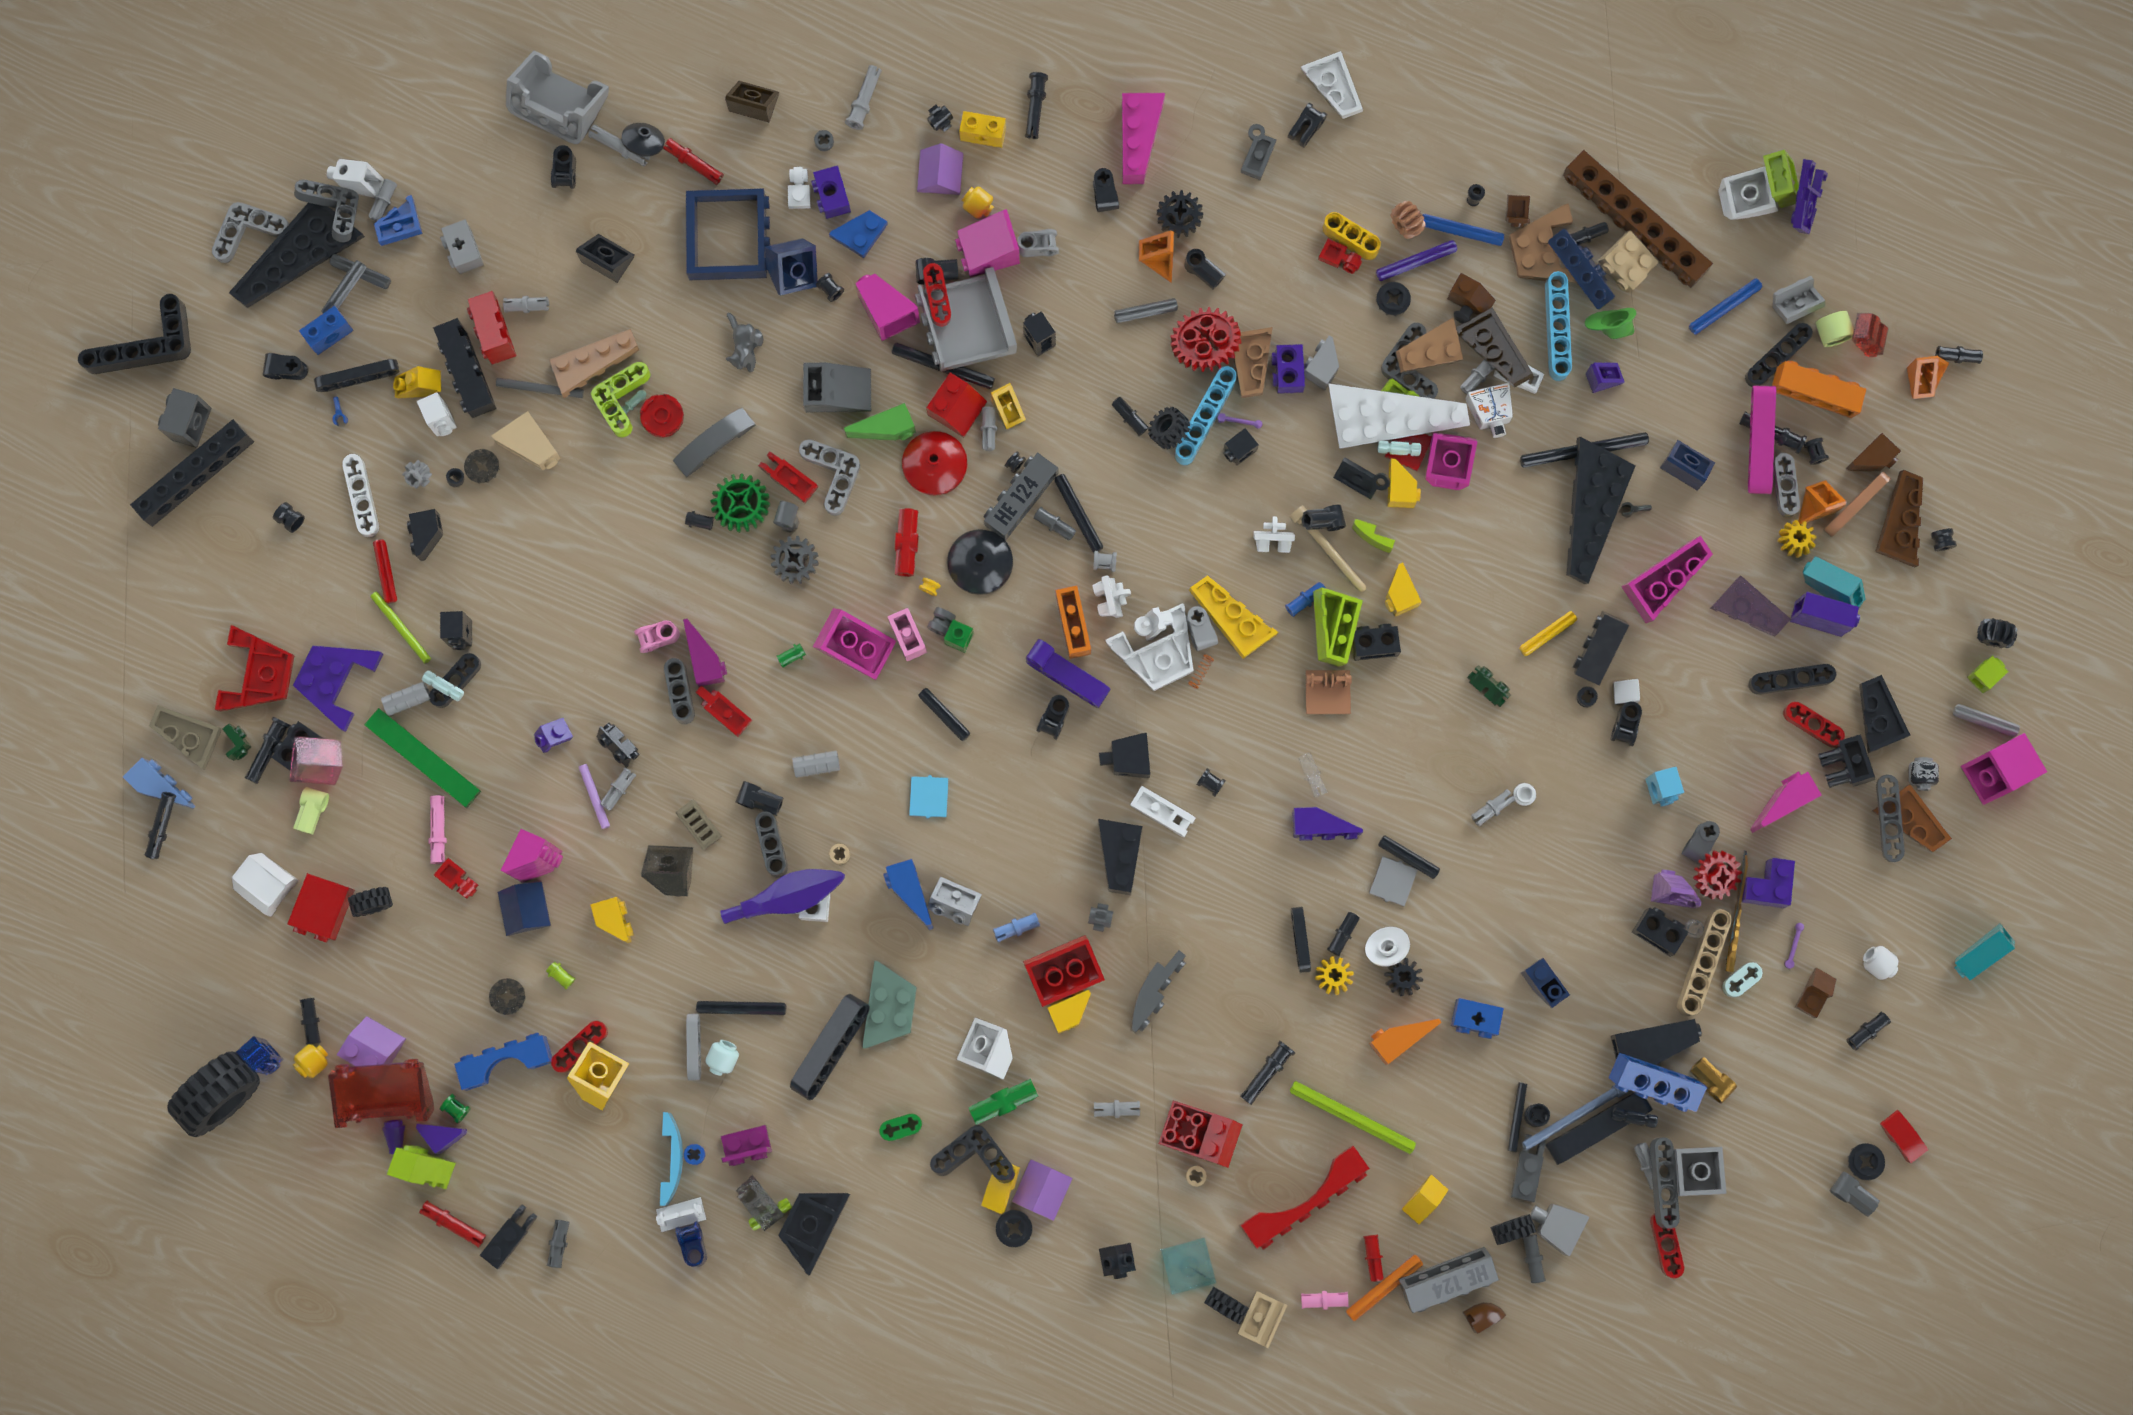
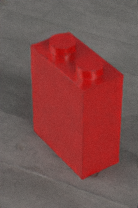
[287,873,355,943]

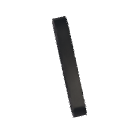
[1745,323,1813,387]
[314,359,400,392]
[1749,664,1837,695]

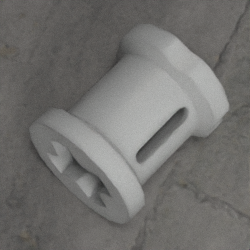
[1093,551,1117,572]

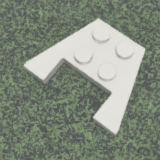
[1105,603,1194,691]

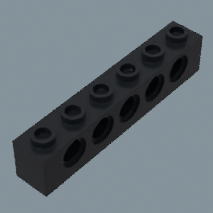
[130,419,254,527]

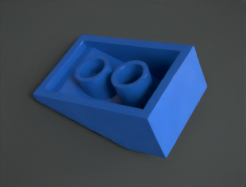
[883,859,934,930]

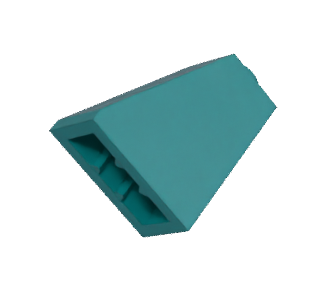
[1803,556,1866,608]
[1954,923,2015,981]

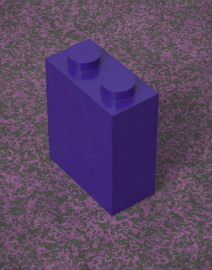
[1790,592,1860,637]

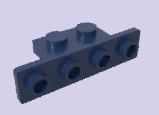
[1548,229,1615,310]

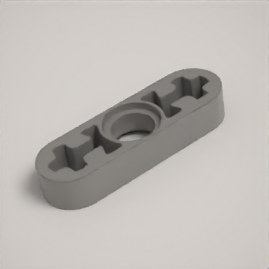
[1773,453,1800,517]
[686,1014,701,1080]

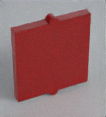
[1384,434,1432,471]

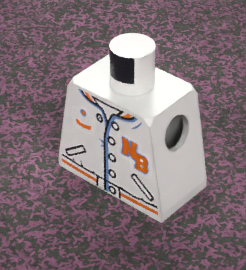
[1465,383,1513,438]

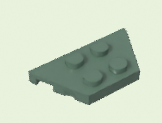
[862,961,917,1049]

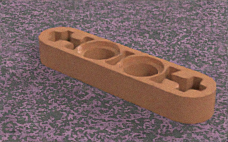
[1824,471,1891,537]

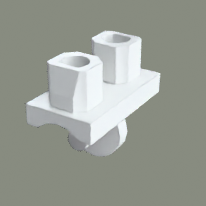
[1253,516,1295,553]
[1093,575,1131,618]
[1134,607,1173,641]

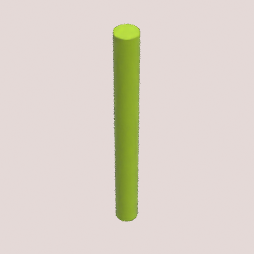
[370,592,431,664]

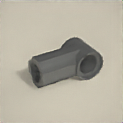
[773,501,799,533]
[1829,1172,1880,1217]

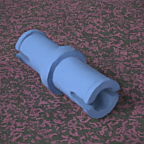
[993,913,1040,942]

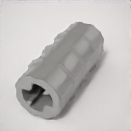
[381,681,430,716]
[792,751,840,778]

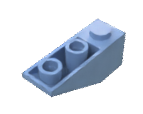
[123,758,195,808]

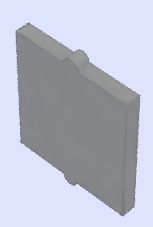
[1369,857,1418,906]

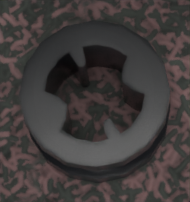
[1005,451,1026,473]
[1576,686,1598,708]

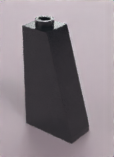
[1611,1019,1702,1065]

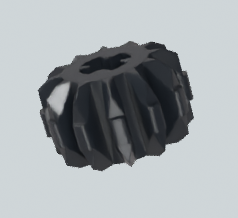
[1977,618,2017,649]
[1384,958,1423,997]

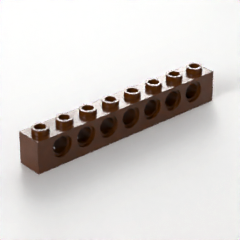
[1563,150,1713,288]

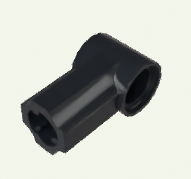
[1184,249,1226,290]
[915,258,959,285]
[1301,504,1346,532]
[735,781,784,816]

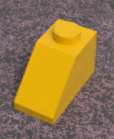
[1387,459,1421,508]
[1385,562,1422,617]

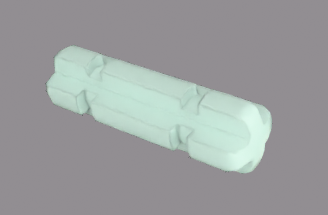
[1378,441,1421,456]
[422,671,464,701]

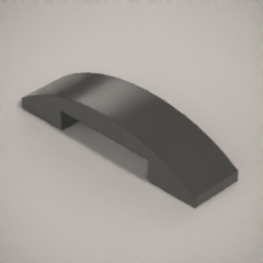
[673,408,756,478]

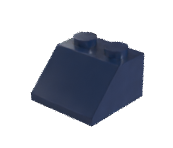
[765,238,818,296]

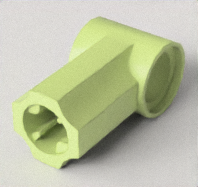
[293,787,329,835]

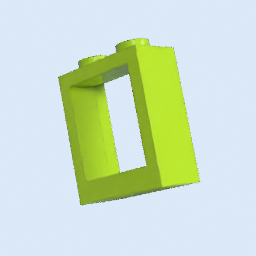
[1763,149,1799,208]

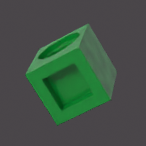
[944,619,974,653]

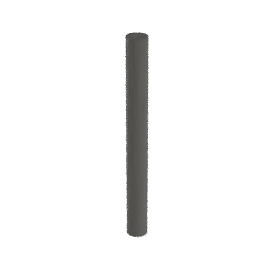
[496,378,584,398]

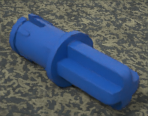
[1285,582,1326,617]

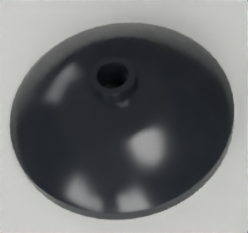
[947,529,1013,595]

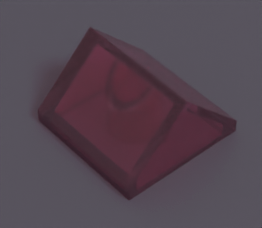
[289,737,343,785]

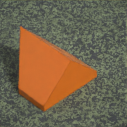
[1139,230,1174,283]
[1907,356,1949,399]
[1798,480,1846,525]

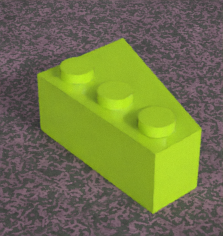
[1313,587,1363,667]
[387,1145,456,1189]

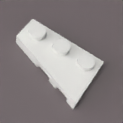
[1301,51,1363,119]

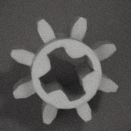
[402,460,432,489]

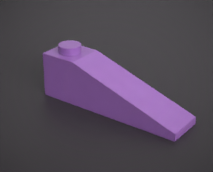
[1651,870,1701,909]

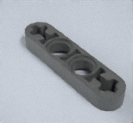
[1876,775,1905,862]
[1650,1137,1680,1229]

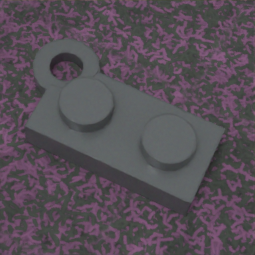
[1241,124,1277,181]

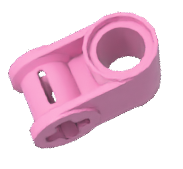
[634,620,680,653]

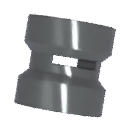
[927,607,956,637]

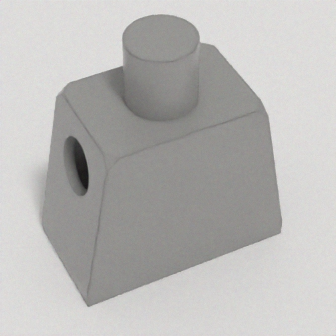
[1530,1204,1590,1256]

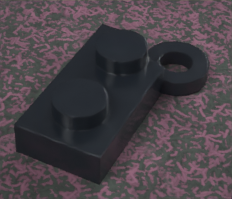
[1333,458,1390,500]

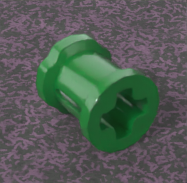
[439,1094,471,1123]

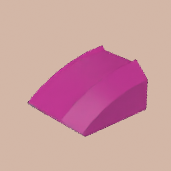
[1425,432,1478,490]

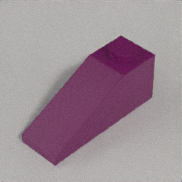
[683,619,727,687]

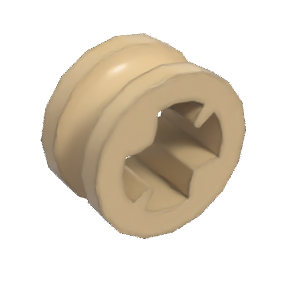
[829,844,850,865]
[1186,1166,1207,1187]

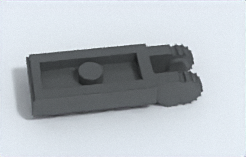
[1511,1134,1546,1202]

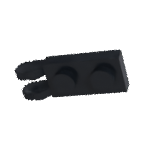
[480,1204,537,1270]

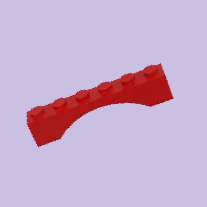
[1240,1146,1370,1250]

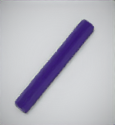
[1376,240,1457,281]

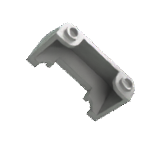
[506,51,609,144]

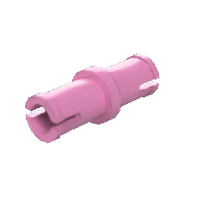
[1301,1291,1348,1310]

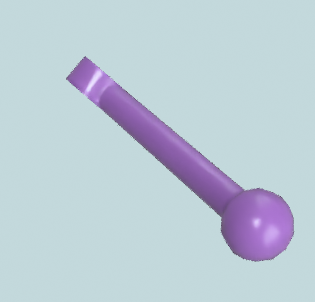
[1217,413,1263,429]
[1784,923,1804,969]

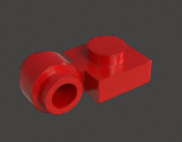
[1318,238,1362,274]
[434,858,479,899]

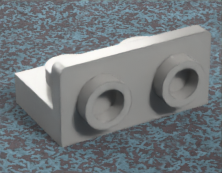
[928,877,982,926]

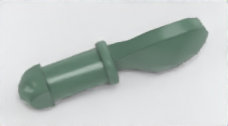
[610,390,647,424]

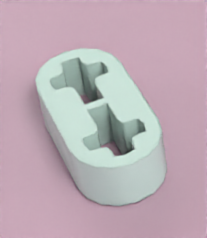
[1722,962,1763,997]

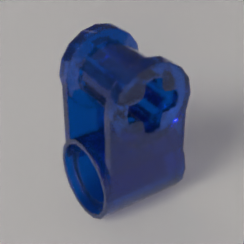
[675,1221,707,1267]

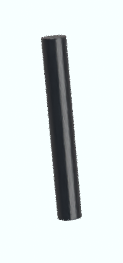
[1508,1082,1528,1152]

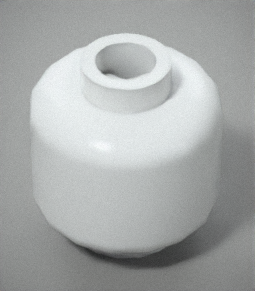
[1863,946,1898,980]

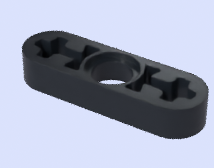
[429,653,481,708]
[1291,907,1311,973]

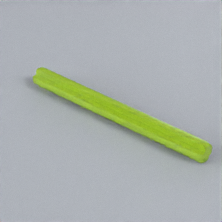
[1290,1081,1416,1154]

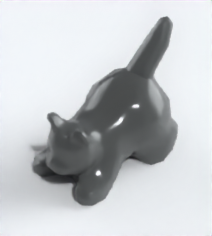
[726,313,764,372]

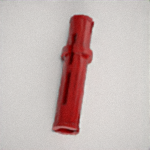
[663,138,724,185]
[419,1200,487,1248]

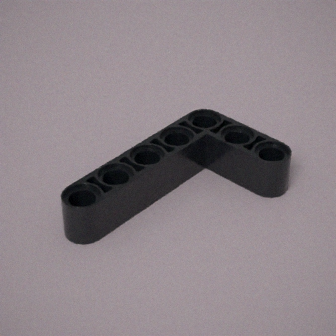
[78,294,191,374]

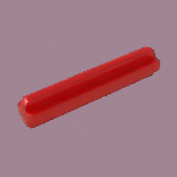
[373,539,397,604]

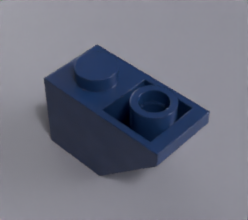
[1521,958,1570,1008]

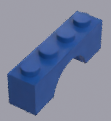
[454,1033,552,1091]

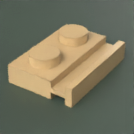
[1237,1291,1287,1348]

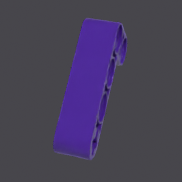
[1026,639,1111,708]

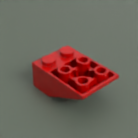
[1158,1100,1243,1168]

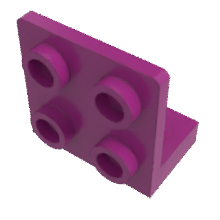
[721,1125,772,1166]

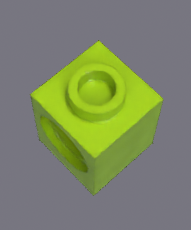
[1967,656,2009,693]

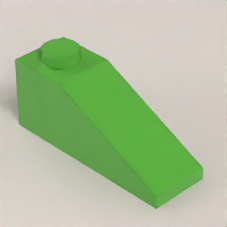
[844,403,916,441]

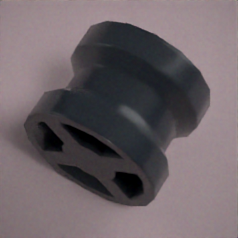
[1931,528,1957,551]

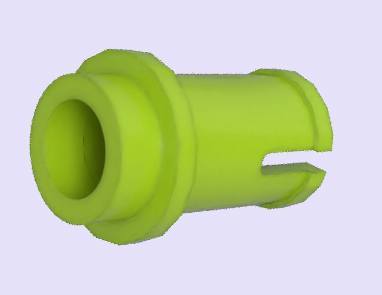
[546,961,576,989]

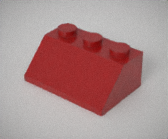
[1023,935,1105,1007]

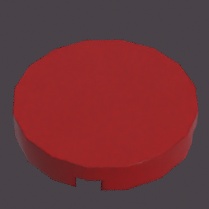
[640,394,684,438]

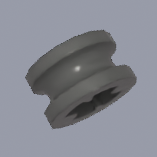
[814,130,834,151]

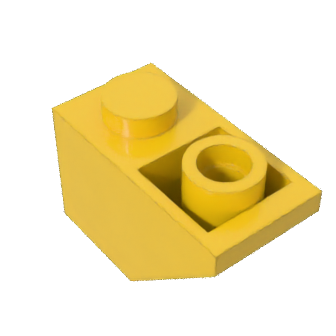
[393,366,441,398]
[590,897,634,943]
[1047,989,1091,1034]

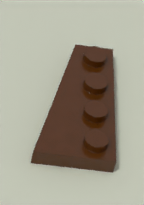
[1875,470,1923,568]

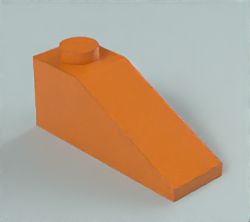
[1369,1019,1442,1065]

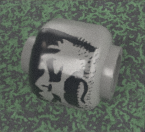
[1909,757,1939,791]

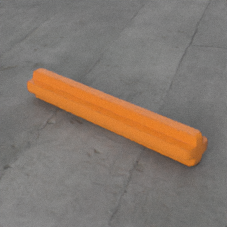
[1346,1255,1423,1321]

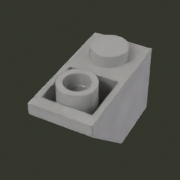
[1304,335,1339,390]

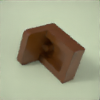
[1505,194,1530,227]

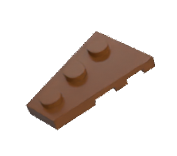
[1872,784,1952,852]

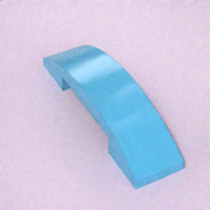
[660,1112,683,1206]

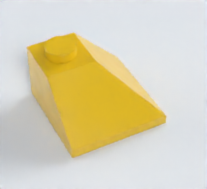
[567,1042,629,1111]

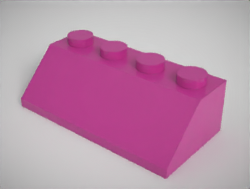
[500,829,563,883]

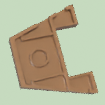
[1509,203,1579,285]

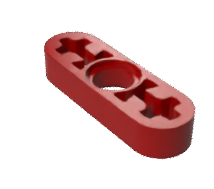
[923,263,951,327]
[1783,702,1845,747]
[551,1021,608,1073]
[1650,1213,1685,1278]

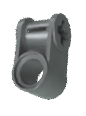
[1681,821,1720,865]

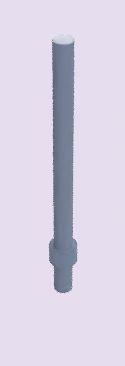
[1522,1076,1639,1150]

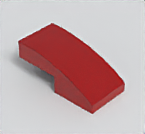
[1880,1110,1928,1163]

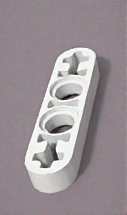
[343,454,379,537]

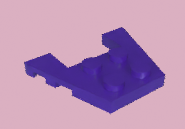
[1791,159,1828,234]
[293,646,383,732]

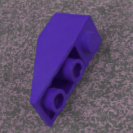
[1292,807,1363,841]

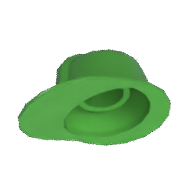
[1585,308,1636,339]

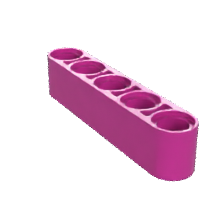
[1748,386,1776,494]

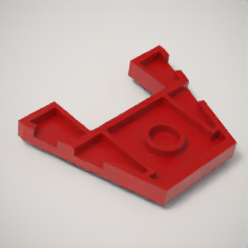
[215,625,295,712]

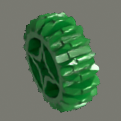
[710,473,770,533]

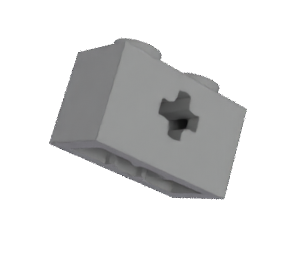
[440,219,484,274]

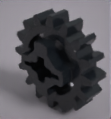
[1156,190,1203,238]

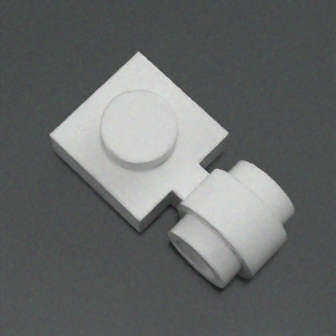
[788,167,811,209]

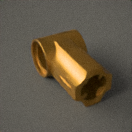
[1690,1057,1737,1104]

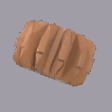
[1390,201,1426,239]

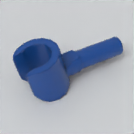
[332,397,348,426]

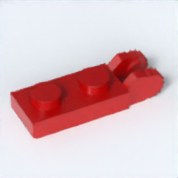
[758,451,819,503]

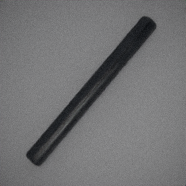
[1520,432,1649,468]

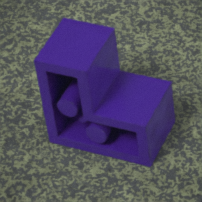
[1742,858,1795,908]

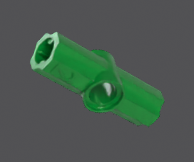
[968,1079,1039,1125]

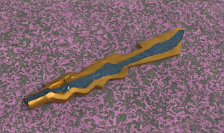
[1725,850,1748,973]

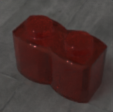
[1852,313,1889,357]

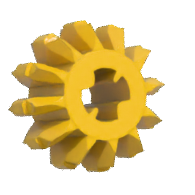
[1777,520,1817,558]
[1315,956,1354,995]

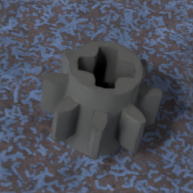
[1088,903,1113,932]

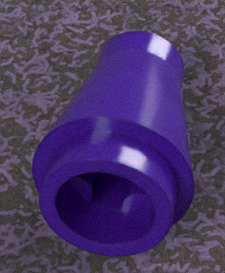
[382,1119,405,1154]

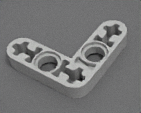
[212,202,289,263]
[799,440,860,516]

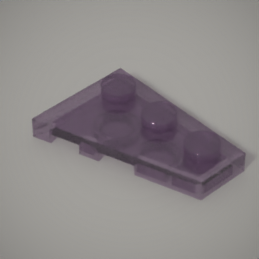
[1710,575,1791,637]

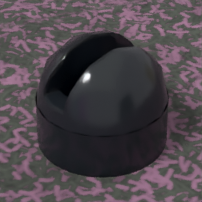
[446,468,464,488]

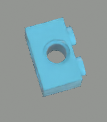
[1645,767,1684,806]

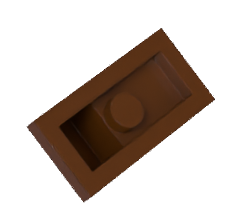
[1795,968,1836,1018]

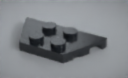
[778,1193,851,1276]

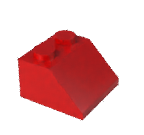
[926,373,987,438]

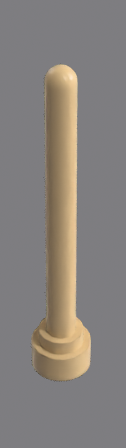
[1290,505,1366,592]

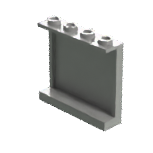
[915,267,1017,372]

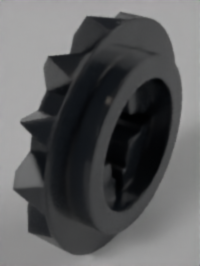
[1376,282,1411,317]
[1847,1143,1885,1180]
[996,1210,1032,1247]

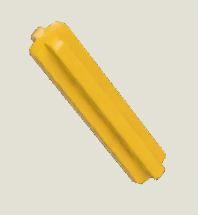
[1519,611,1577,656]

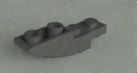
[1132,950,1186,1033]

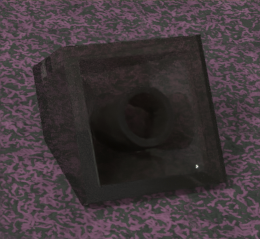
[641,845,693,897]

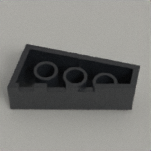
[433,318,497,418]

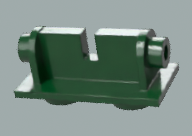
[1467,665,1511,707]

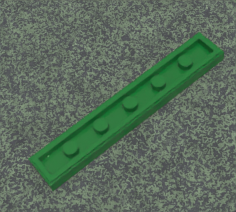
[364,708,481,808]

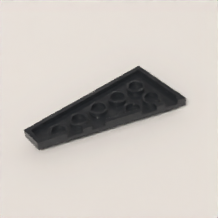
[229,203,365,308]
[1566,437,1636,584]

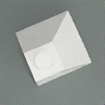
[957,1018,1013,1079]

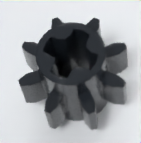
[927,104,953,132]

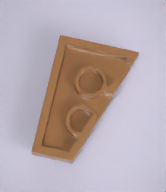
[1396,318,1463,373]
[1234,327,1273,398]

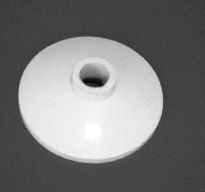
[1365,927,1410,966]

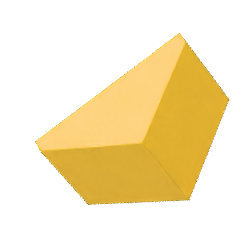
[991,383,1026,429]
[1401,1175,1448,1225]

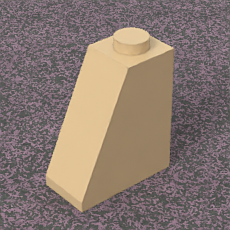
[491,411,561,470]

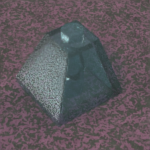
[1160,1237,1216,1295]

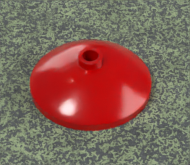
[902,431,968,496]

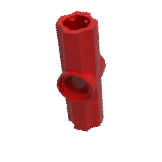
[895,508,919,577]

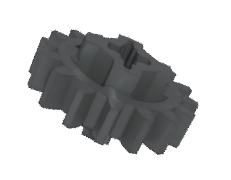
[770,536,819,584]

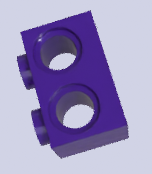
[1271,344,1305,394]

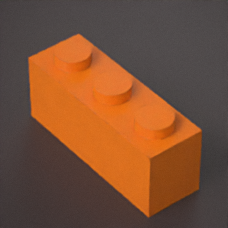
[1055,586,1091,659]

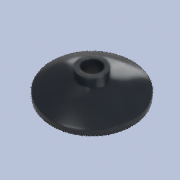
[621,123,665,157]

